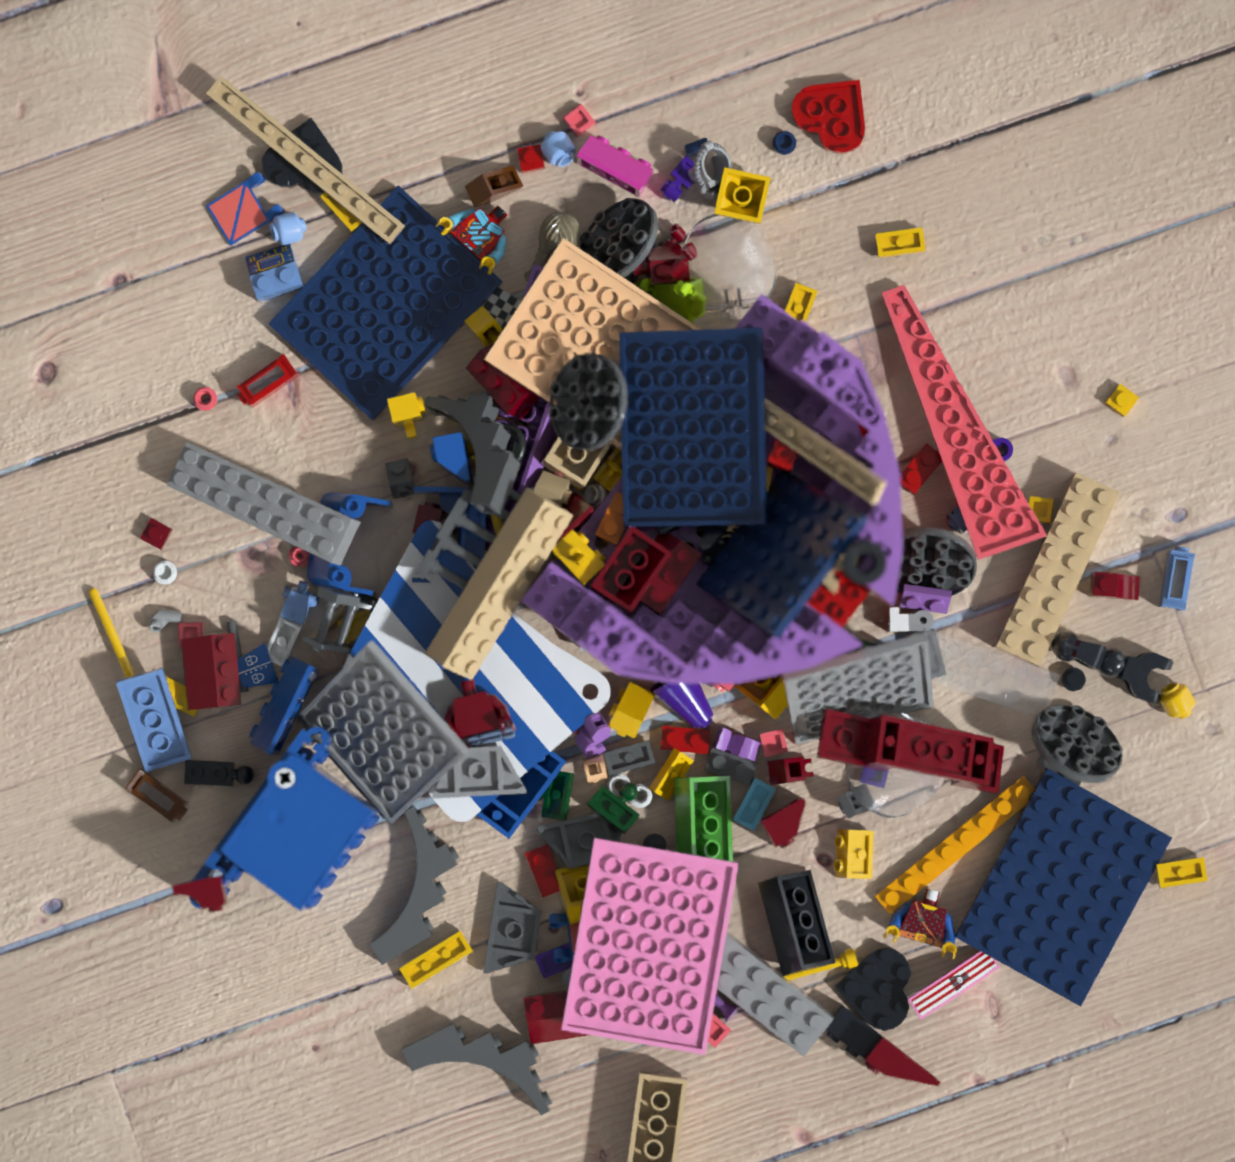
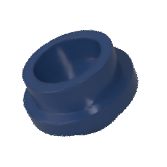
[773,131,796,155]

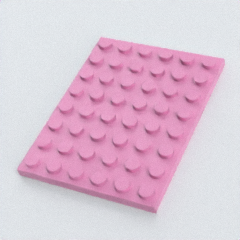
[562,838,738,1055]

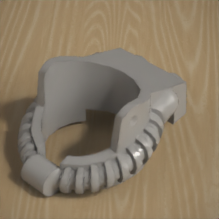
[688,140,731,201]

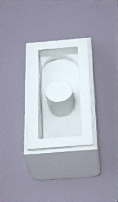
[267,617,305,667]

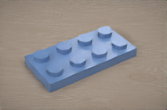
[116,667,192,772]

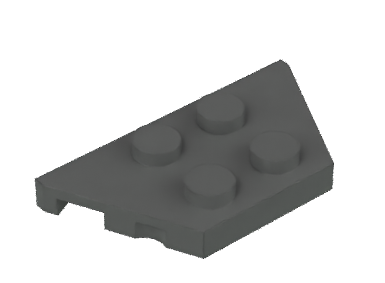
[537,813,622,870]
[483,881,542,974]

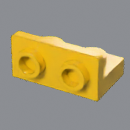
[834,829,874,879]

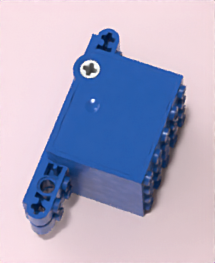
[189,727,380,911]

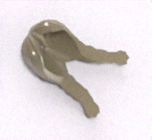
[524,212,580,281]

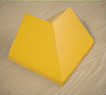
[714,167,771,224]

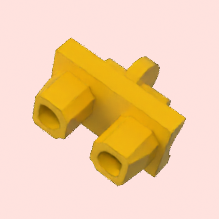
[593,447,622,492]

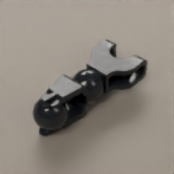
[1051,631,1174,704]

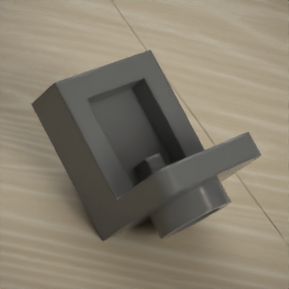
[385,458,415,499]
[837,783,876,818]

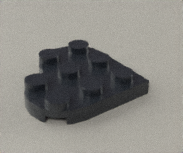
[262,117,343,194]
[834,948,911,1031]

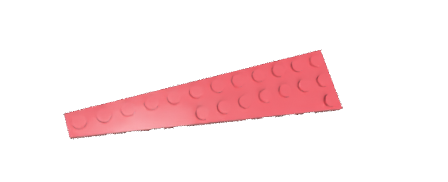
[882,285,1047,560]

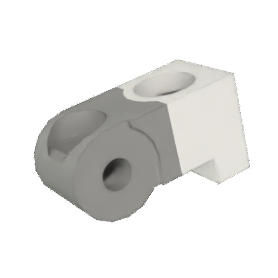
[888,607,934,632]

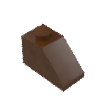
[465,165,524,207]

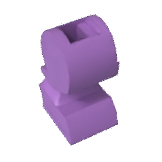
[574,713,611,758]
[712,726,761,761]

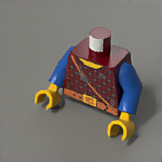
[882,888,957,959]

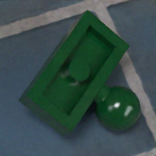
[538,771,574,821]
[587,782,640,835]

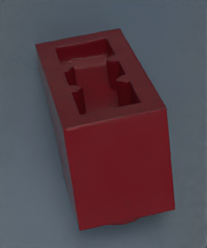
[1090,572,1140,601]
[172,875,228,913]

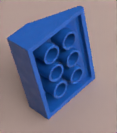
[249,656,320,755]

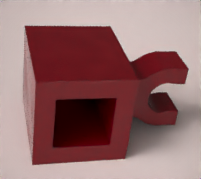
[412,502,457,534]
[767,757,814,785]

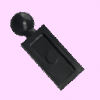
[184,760,254,786]

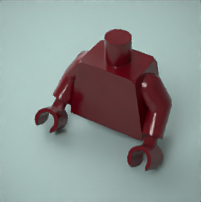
[632,224,697,283]
[443,679,516,738]

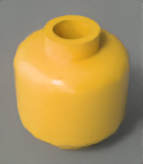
[1160,682,1196,719]

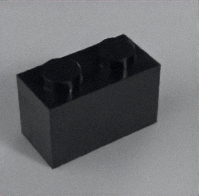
[826,1005,881,1058]

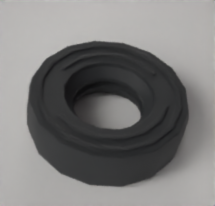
[842,540,887,585]

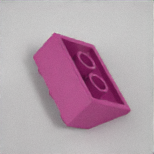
[577,135,654,198]

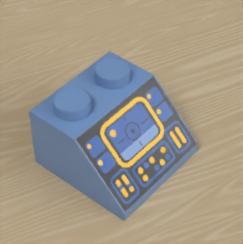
[245,244,304,302]

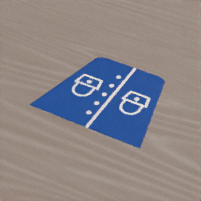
[237,643,278,688]

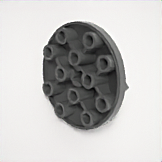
[579,198,660,284]
[548,353,627,451]
[896,528,977,596]
[1031,705,1123,785]

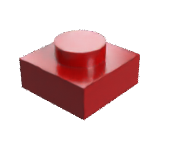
[517,144,545,173]

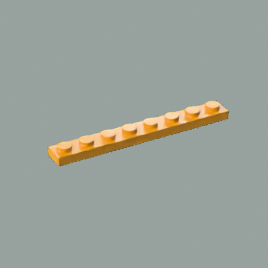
[875,776,1034,915]

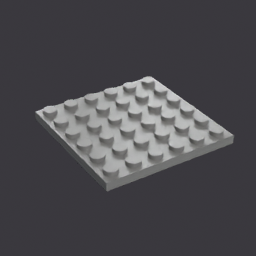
[782,633,934,745]
[297,640,469,824]

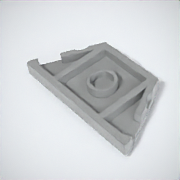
[433,746,526,798]

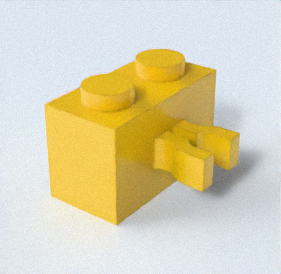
[387,392,427,440]
[552,530,606,587]
[608,682,655,739]

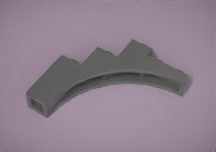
[424,392,521,516]
[370,807,460,965]
[401,1023,552,1115]

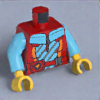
[435,205,508,275]

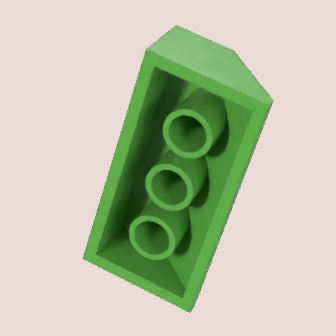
[674,776,733,861]

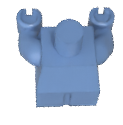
[280,581,320,624]

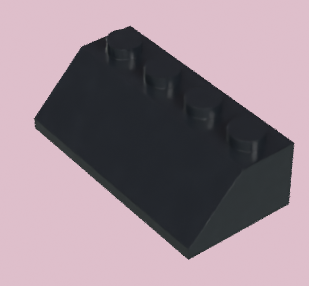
[758,870,836,976]

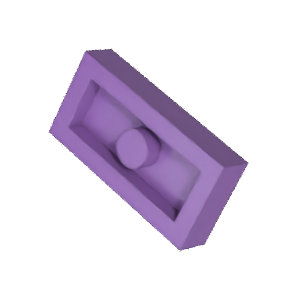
[900,584,952,614]

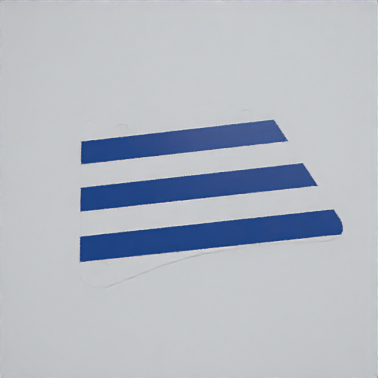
[343,520,611,822]

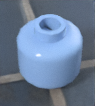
[541,131,576,167]
[269,212,306,245]

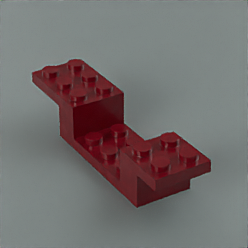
[817,709,1004,794]

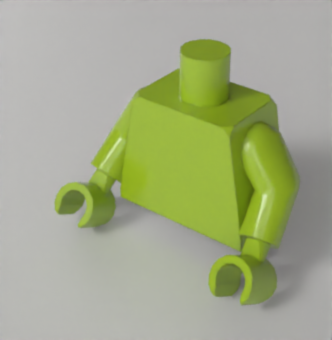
[635,278,706,325]

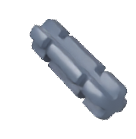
[468,726,515,747]

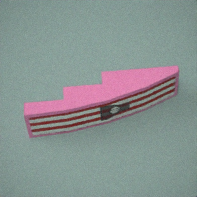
[907,951,1000,1020]

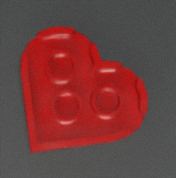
[791,80,865,154]

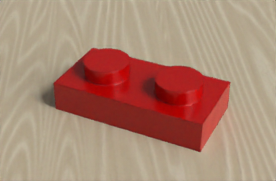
[900,443,942,495]
[660,726,710,754]
[525,844,560,898]

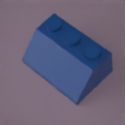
[429,432,473,486]

